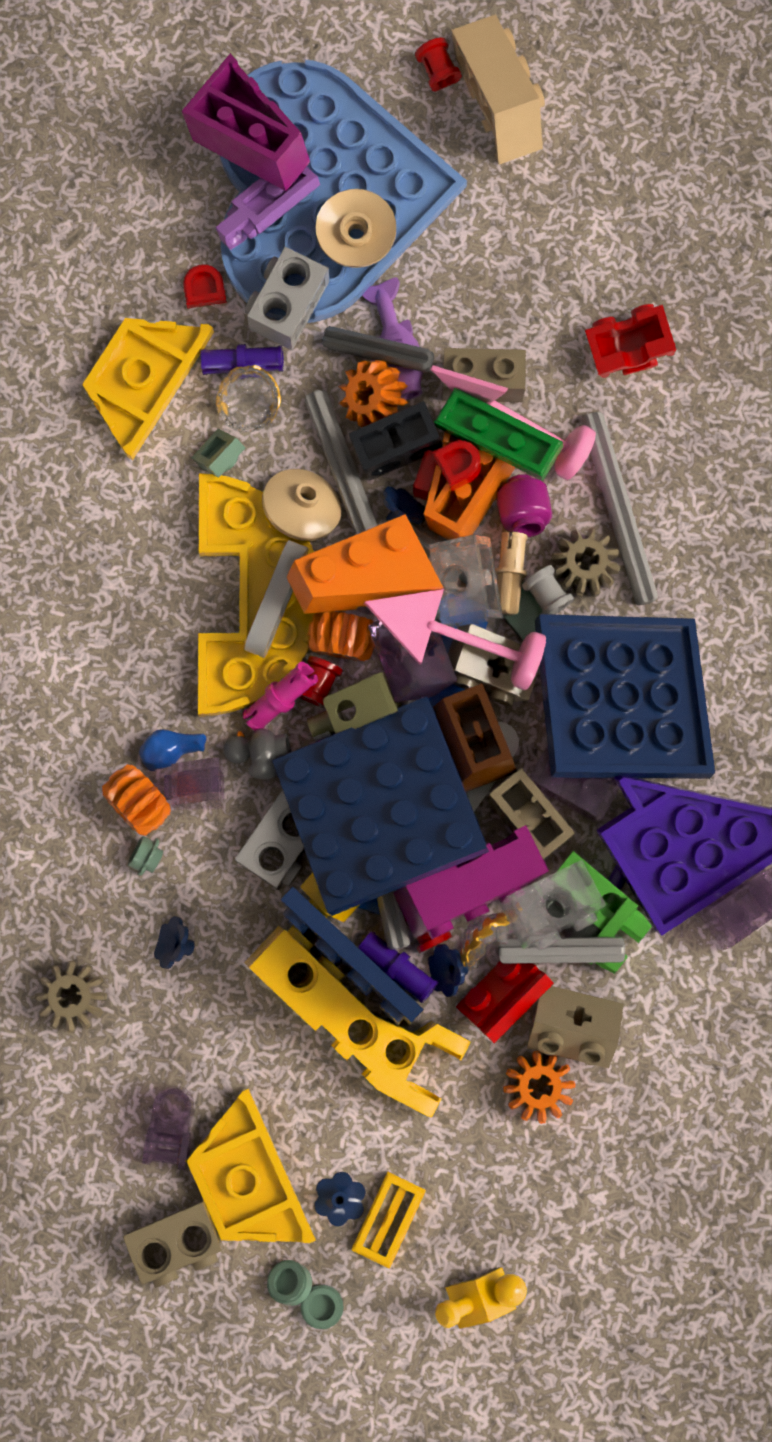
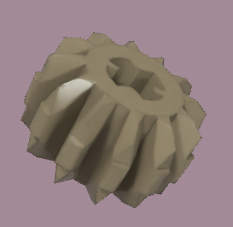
[551,528,621,598]
[35,961,108,1033]

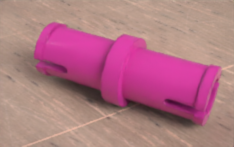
[243,662,318,730]

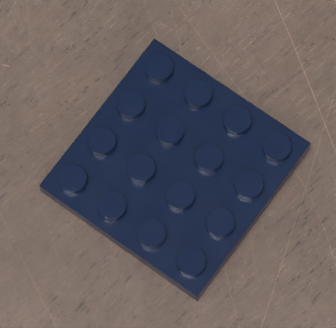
[535,614,715,779]
[272,696,489,916]
[281,887,424,1026]

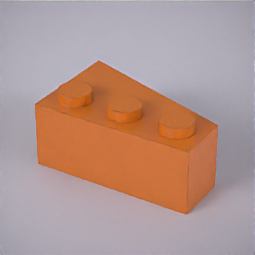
[424,432,515,549]
[286,514,443,614]

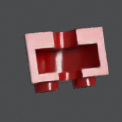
[585,304,677,378]

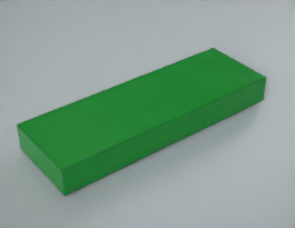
[434,388,563,481]

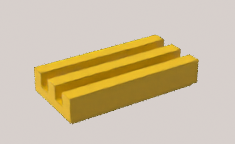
[351,1171,426,1269]

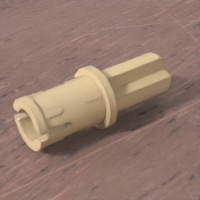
[494,532,528,615]

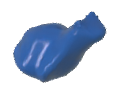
[139,729,207,771]

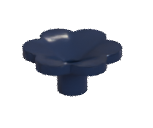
[383,486,426,525]
[154,916,195,969]
[428,944,469,997]
[314,1172,366,1226]

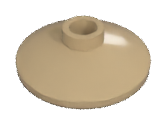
[316,189,397,268]
[262,469,341,541]

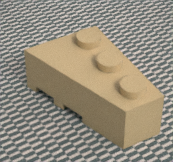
[451,14,545,165]

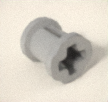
[521,565,575,615]

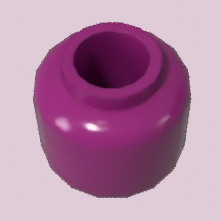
[496,474,553,538]

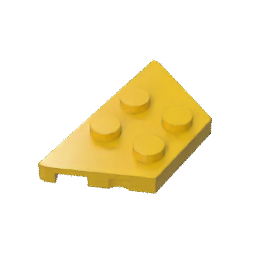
[82,318,214,460]
[187,1089,316,1243]

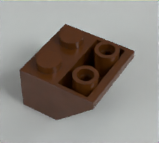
[433,683,517,792]

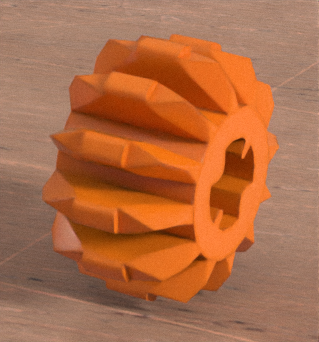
[338,360,408,428]
[307,611,378,661]
[102,764,171,836]
[503,1051,576,1124]

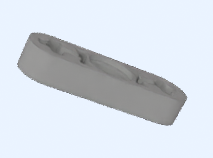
[244,540,308,658]

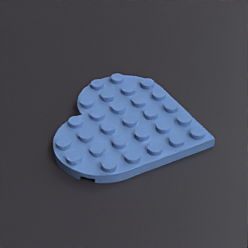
[219,59,467,323]

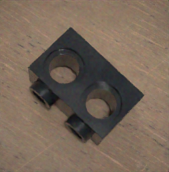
[349,401,443,481]

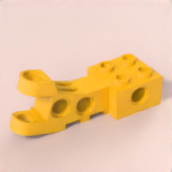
[244,926,471,1118]

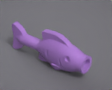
[362,277,423,400]

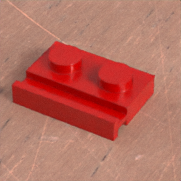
[455,961,554,1044]

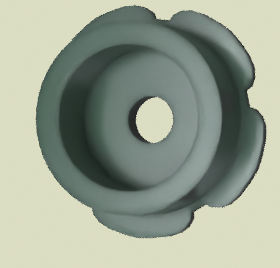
[128,836,164,876]

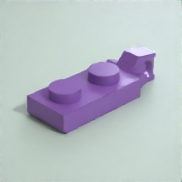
[215,167,320,250]

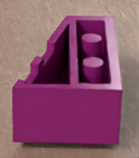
[181,53,310,191]
[393,825,549,939]

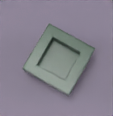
[191,429,245,478]

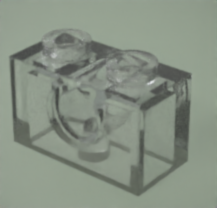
[428,534,503,628]
[500,860,606,950]

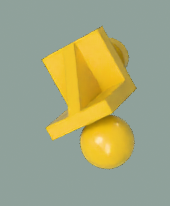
[435,1268,527,1329]

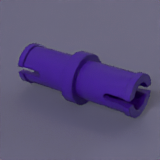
[201,344,284,377]
[358,931,439,1003]

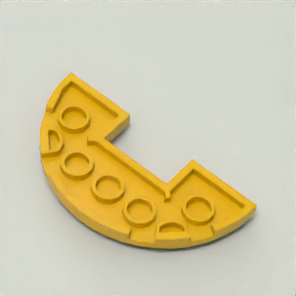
[198,473,314,717]

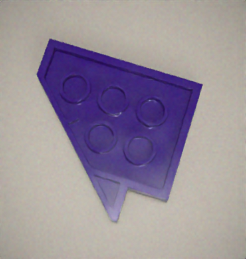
[596,775,772,936]

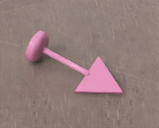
[431,365,596,480]
[364,589,546,690]

